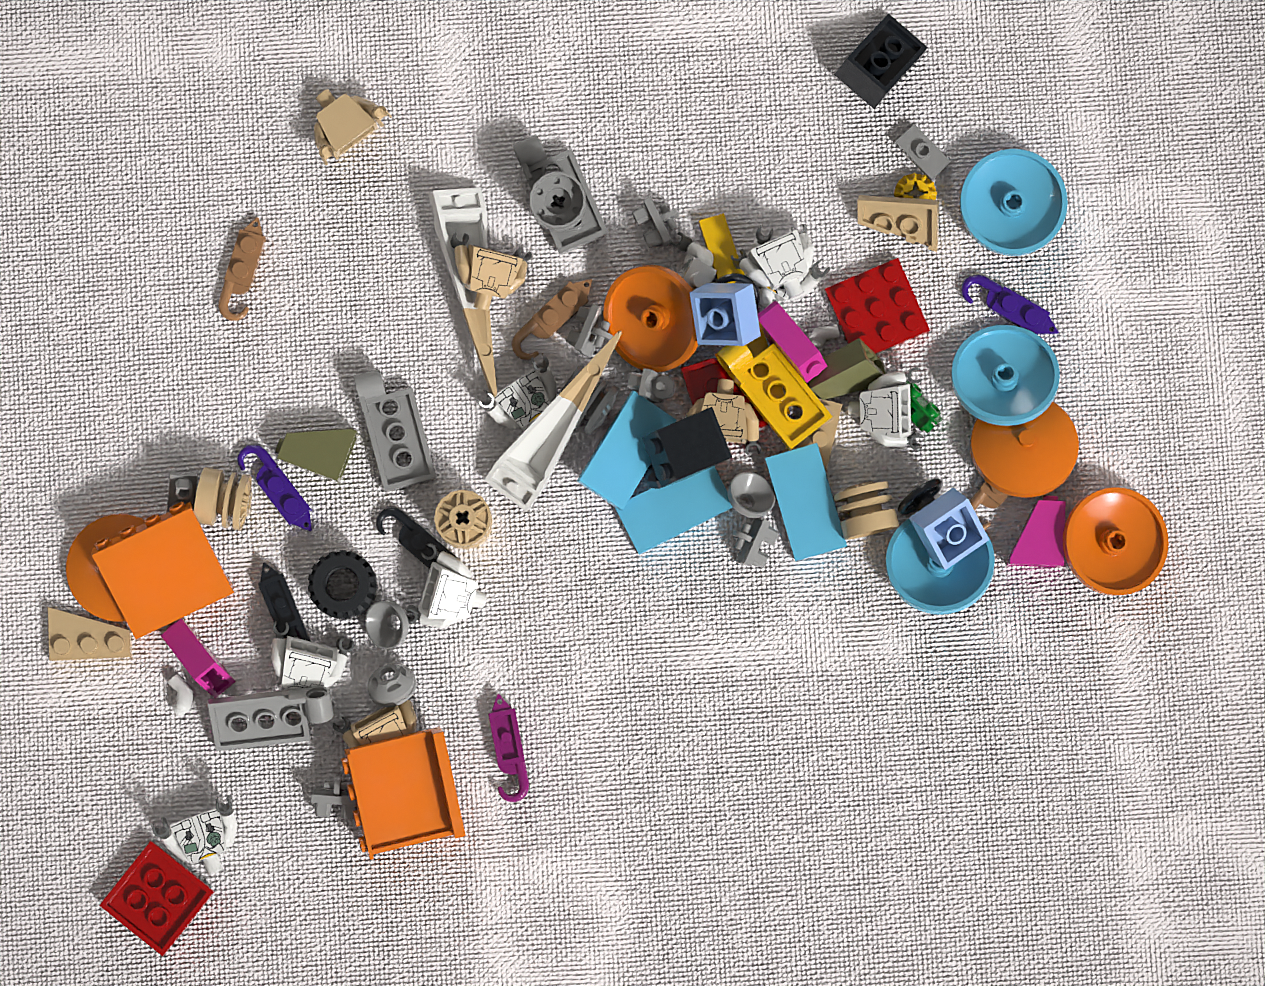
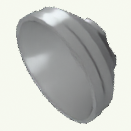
[727,472,776,518]
[365,600,409,650]
[367,663,417,707]

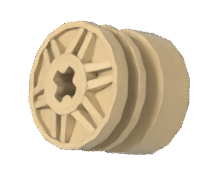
[194,467,252,531]
[833,481,899,540]
[434,490,493,550]

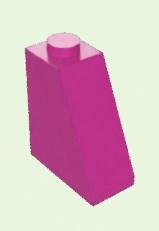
[757,300,828,383]
[1007,496,1066,568]
[160,618,236,698]

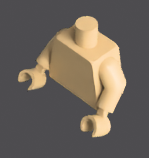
[314,89,392,165]

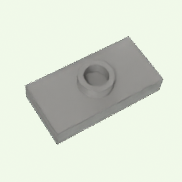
[894,124,951,181]

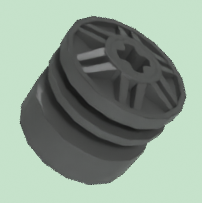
[559,364,620,436]

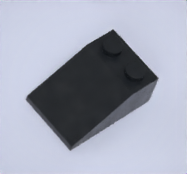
[834,13,928,109]
[642,407,732,488]

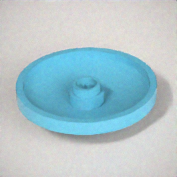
[960,149,1068,256]
[951,325,1060,426]
[886,518,995,615]

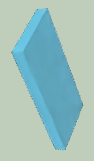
[577,391,677,510]
[765,443,848,561]
[615,466,733,555]

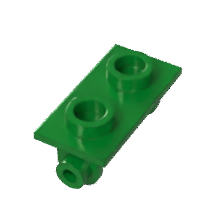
[905,381,943,433]

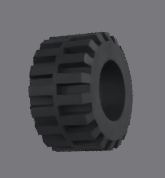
[308,550,378,620]

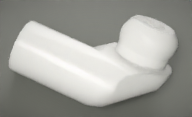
[808,324,839,352]
[168,674,194,716]

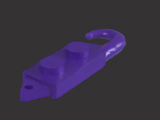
[961,274,1059,335]
[237,444,312,532]

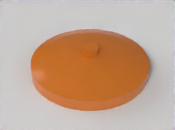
[603,265,698,372]
[970,402,1079,498]
[1063,487,1169,596]
[66,514,145,622]

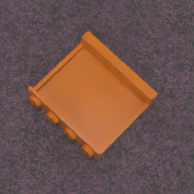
[92,502,234,639]
[341,726,466,860]

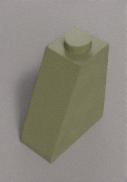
[805,338,887,400]
[275,429,359,484]

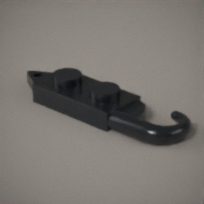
[376,507,459,569]
[257,562,311,642]

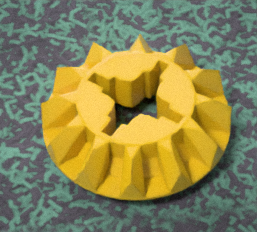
[894,172,937,200]

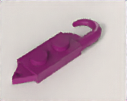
[488,694,529,802]

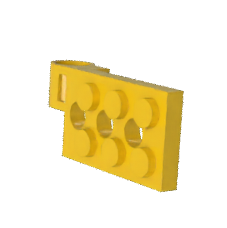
[715,343,833,451]

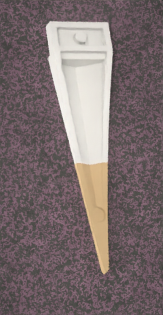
[429,188,497,398]
[484,331,622,512]

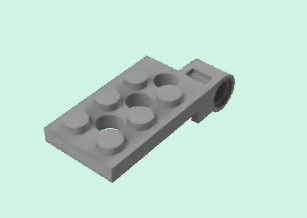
[512,134,609,255]
[353,368,437,493]
[208,686,334,752]

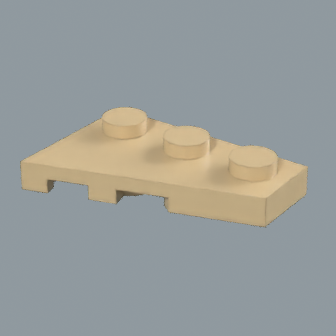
[857,195,939,252]

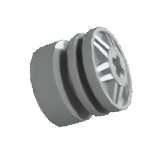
[530,172,586,231]

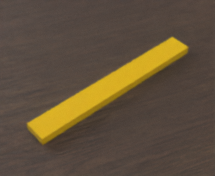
[698,213,790,422]

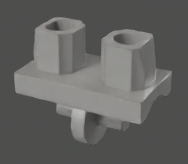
[632,196,680,248]
[566,304,613,358]
[627,368,676,403]
[166,471,197,513]
[731,518,779,568]
[311,774,357,819]

